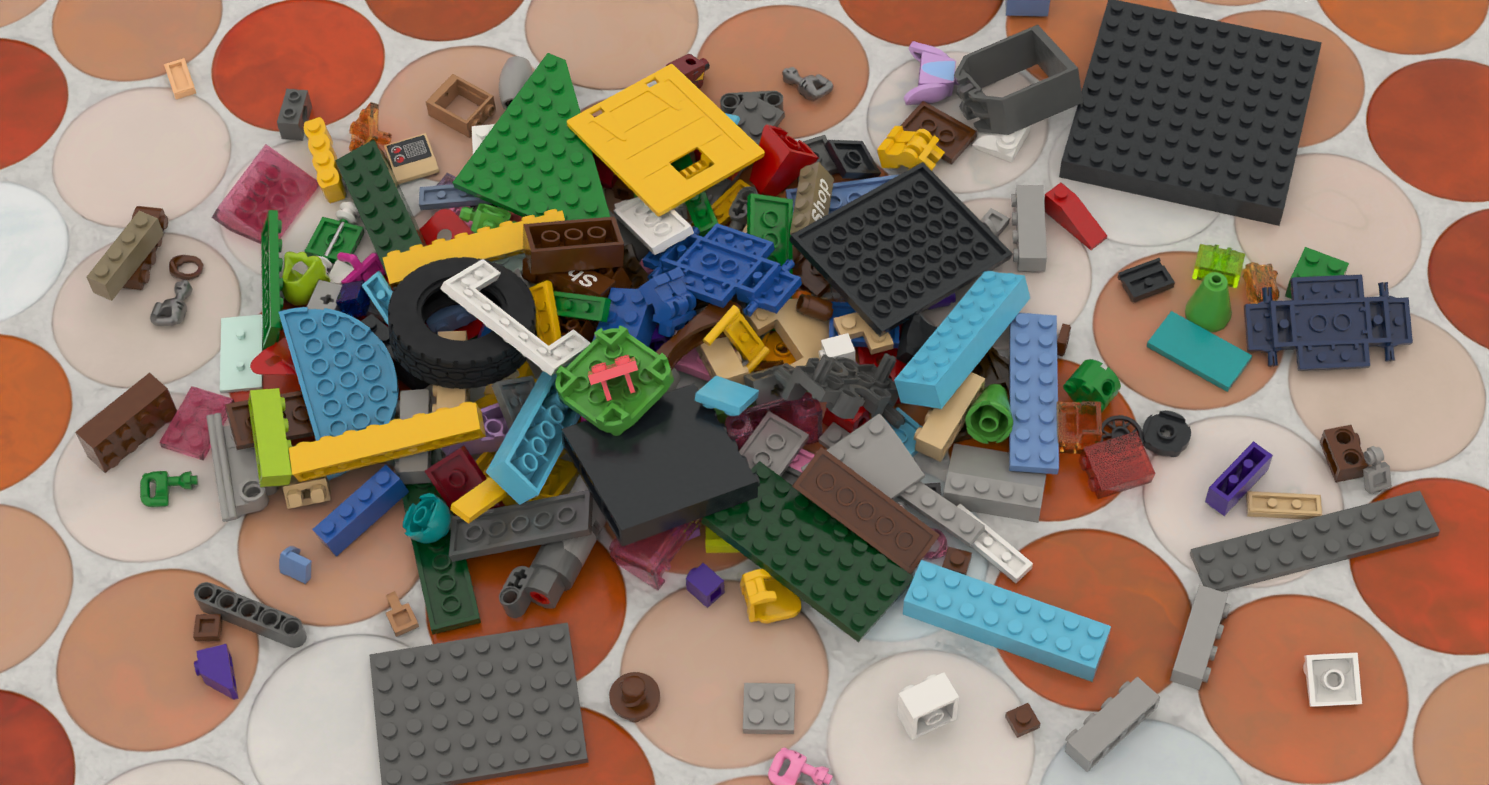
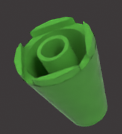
[1185,272,1232,332]
[965,384,1013,444]

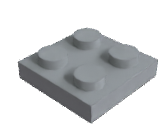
[743,683,795,734]

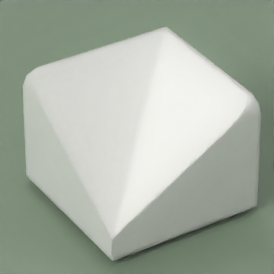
[329,260,354,285]

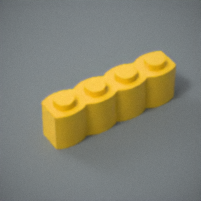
[304,117,346,204]

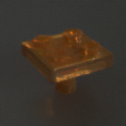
[349,102,392,151]

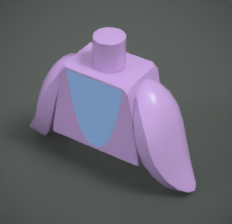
[904,41,960,105]

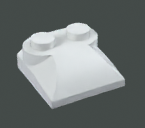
[972,126,1031,163]
[1303,653,1362,707]

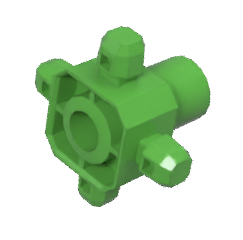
[459,203,516,233]

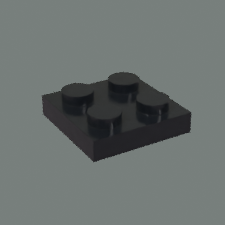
[824,140,881,179]

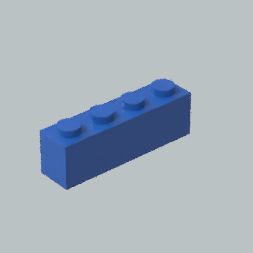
[312,465,409,557]

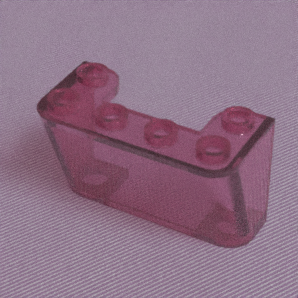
[724,392,823,451]

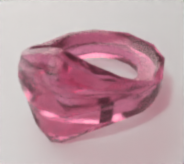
[924,528,948,560]

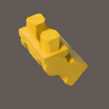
[877,126,945,171]

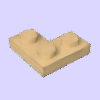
[833,312,894,355]

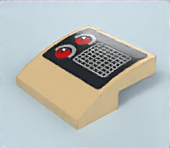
[384,133,439,184]

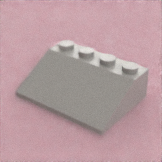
[801,413,925,500]
[943,443,1046,523]

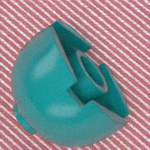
[403,493,451,544]

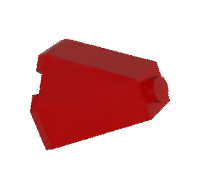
[749,124,818,197]

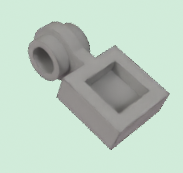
[1363,446,1392,494]

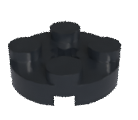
[1142,410,1191,457]

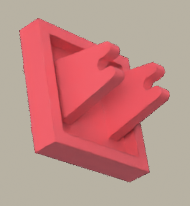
[588,355,638,401]

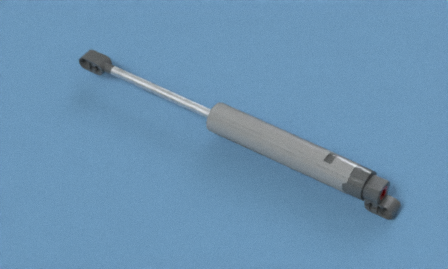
[499,186,758,618]

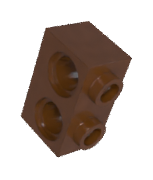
[1320,425,1369,482]

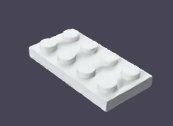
[613,197,694,255]

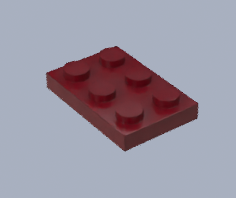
[425,445,505,516]

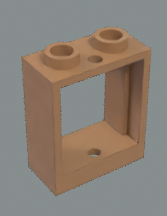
[426,74,496,138]

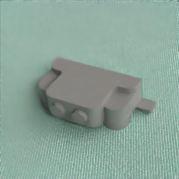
[206,413,279,522]

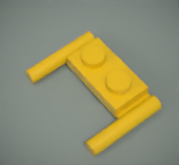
[703,305,770,374]

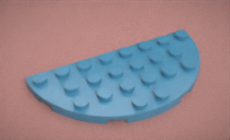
[279,307,399,480]

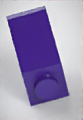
[194,644,239,700]

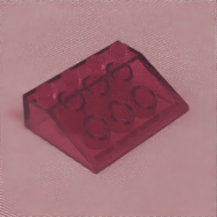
[212,144,319,244]

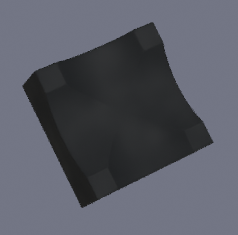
[896,314,937,364]

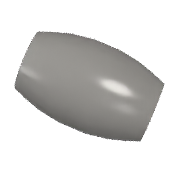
[499,56,533,110]

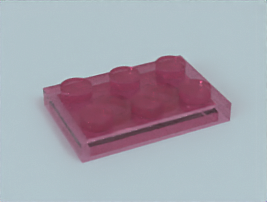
[159,386,234,461]

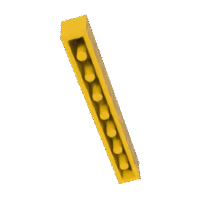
[383,209,565,288]
[289,402,486,482]

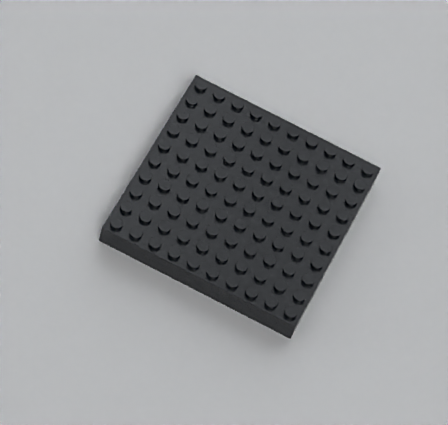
[1059,0,1322,226]

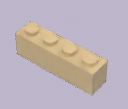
[688,322,750,385]
[913,372,985,462]

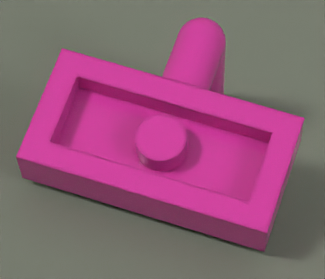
[337,252,386,300]

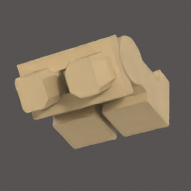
[282,456,331,509]

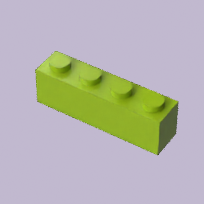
[248,388,293,487]

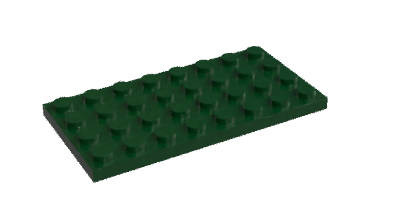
[701,461,914,643]

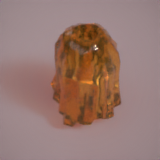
[1242,262,1279,304]

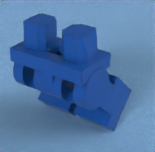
[638,267,697,337]

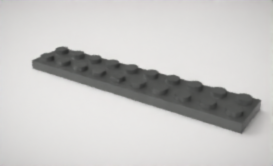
[1190,491,1440,592]

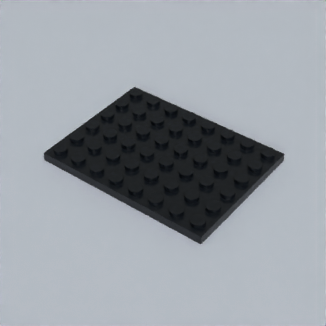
[789,162,1013,337]

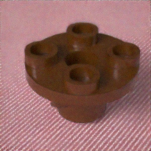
[609,672,660,723]

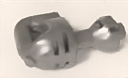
[782,67,833,100]
[150,280,193,326]

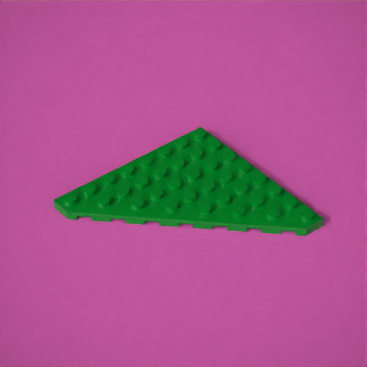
[452,53,610,220]

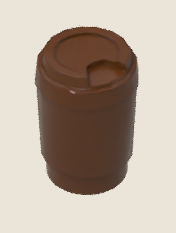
[796,294,834,322]

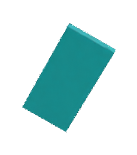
[1146,311,1252,392]

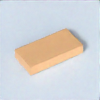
[164,58,196,99]

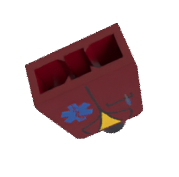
[666,54,710,89]

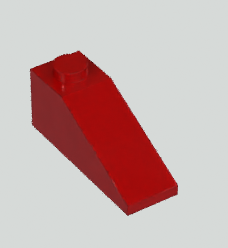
[1044,182,1107,250]

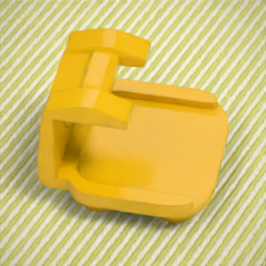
[740,569,801,623]

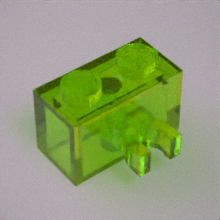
[1192,244,1245,288]

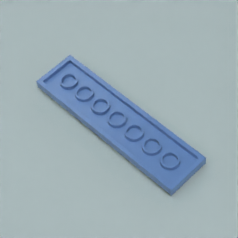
[1009,313,1059,474]

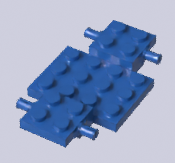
[642,223,802,317]

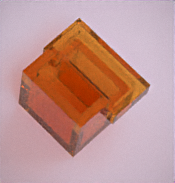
[1056,401,1102,454]

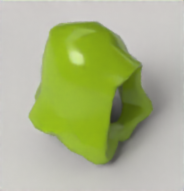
[282,251,331,307]

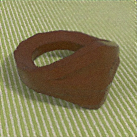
[169,255,204,280]

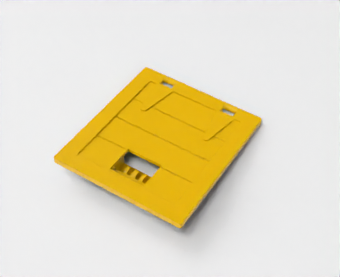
[567,64,765,216]

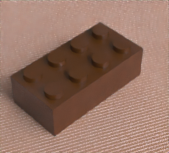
[523,216,624,274]
[75,372,178,473]

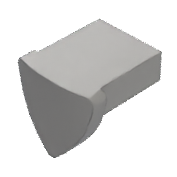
[980,208,1010,239]

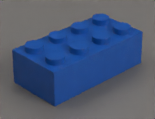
[593,288,657,347]

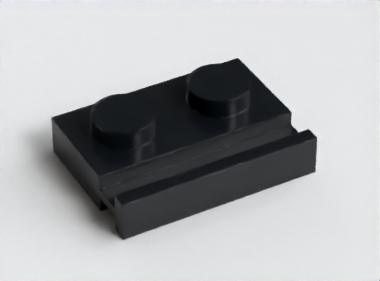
[1117,258,1175,303]

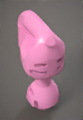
[768,748,833,785]

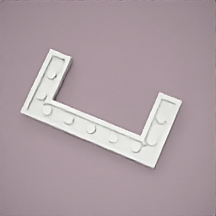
[440,259,590,376]

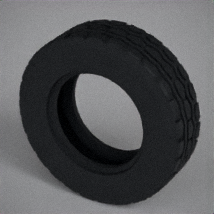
[388,257,536,389]

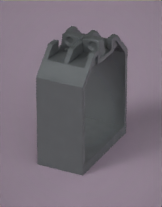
[954,25,1083,135]

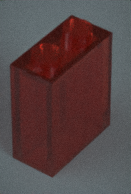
[1079,431,1156,499]

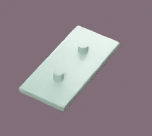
[220,314,263,393]

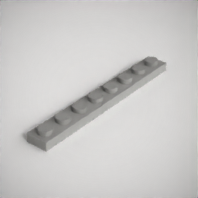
[818,422,985,547]

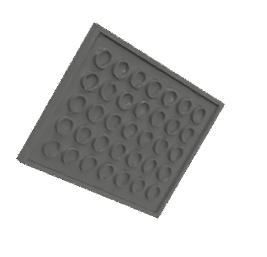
[369,622,588,785]

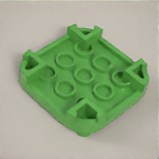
[555,326,674,436]

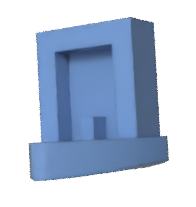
[279,546,312,584]

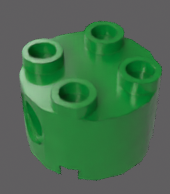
[1063,359,1121,414]

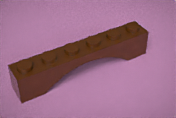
[656,300,743,371]

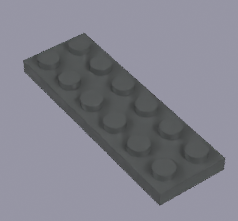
[695,93,785,205]
[449,490,593,561]

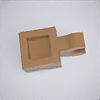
[386,591,419,637]

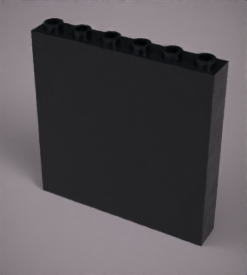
[562,383,760,547]

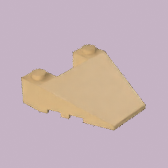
[743,297,829,368]

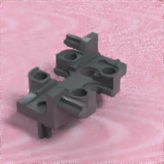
[774,353,905,429]

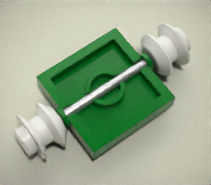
[304,202,365,276]

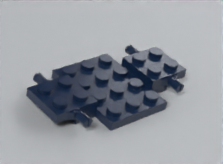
[1244,274,1413,371]

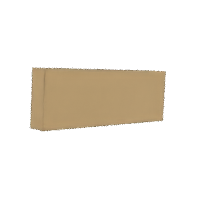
[1246,491,1322,519]

